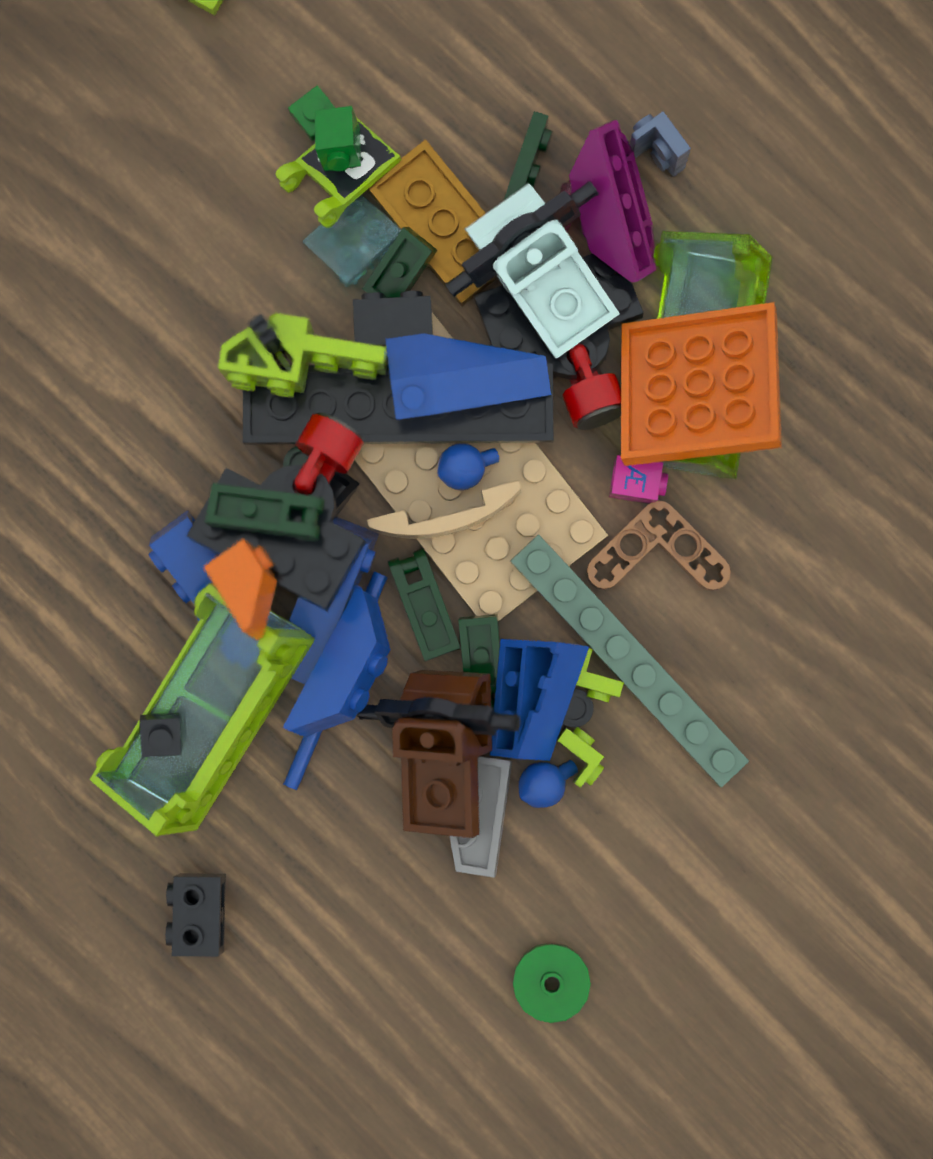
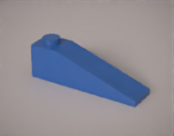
[385,333,551,420]

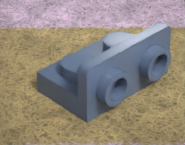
[630,111,691,177]

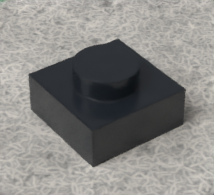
[139,713,182,757]

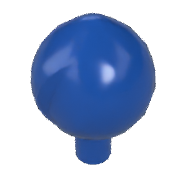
[437,443,499,491]
[518,760,578,808]

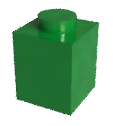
[314,106,361,171]

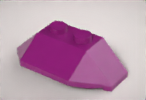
[569,120,657,283]

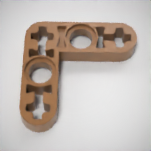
[586,501,731,591]

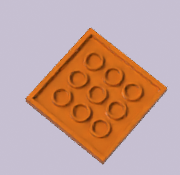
[621,302,782,466]

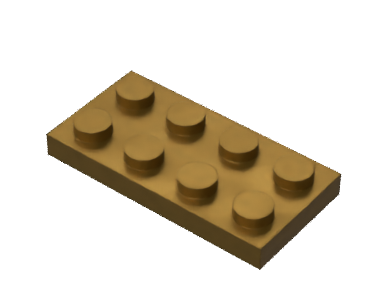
[367,139,498,306]

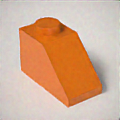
[203,539,277,641]

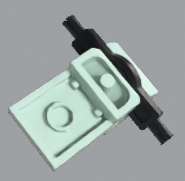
[445,181,620,359]

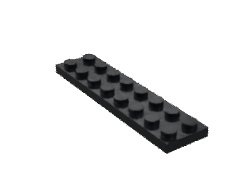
[243,363,554,445]

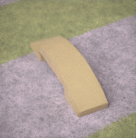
[367,481,521,539]

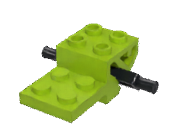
[218,313,388,398]

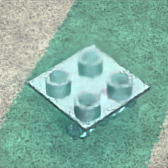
[302,195,401,288]

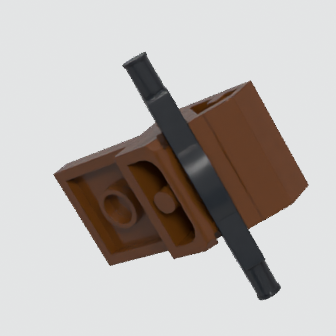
[357,670,520,838]

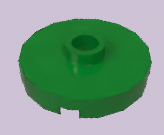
[513,943,591,1023]

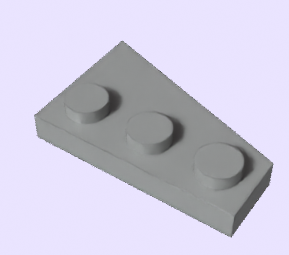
[450,756,512,878]

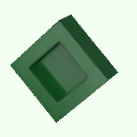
[288,85,336,141]

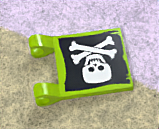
[275,117,401,228]

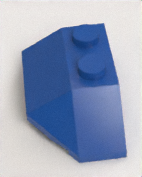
[283,587,391,737]

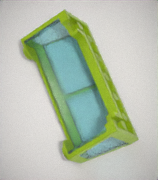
[90,583,315,836]

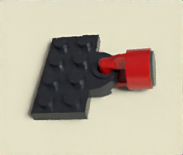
[474,253,643,430]
[187,413,366,611]

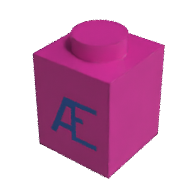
[609,455,668,504]

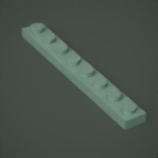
[510,535,749,788]

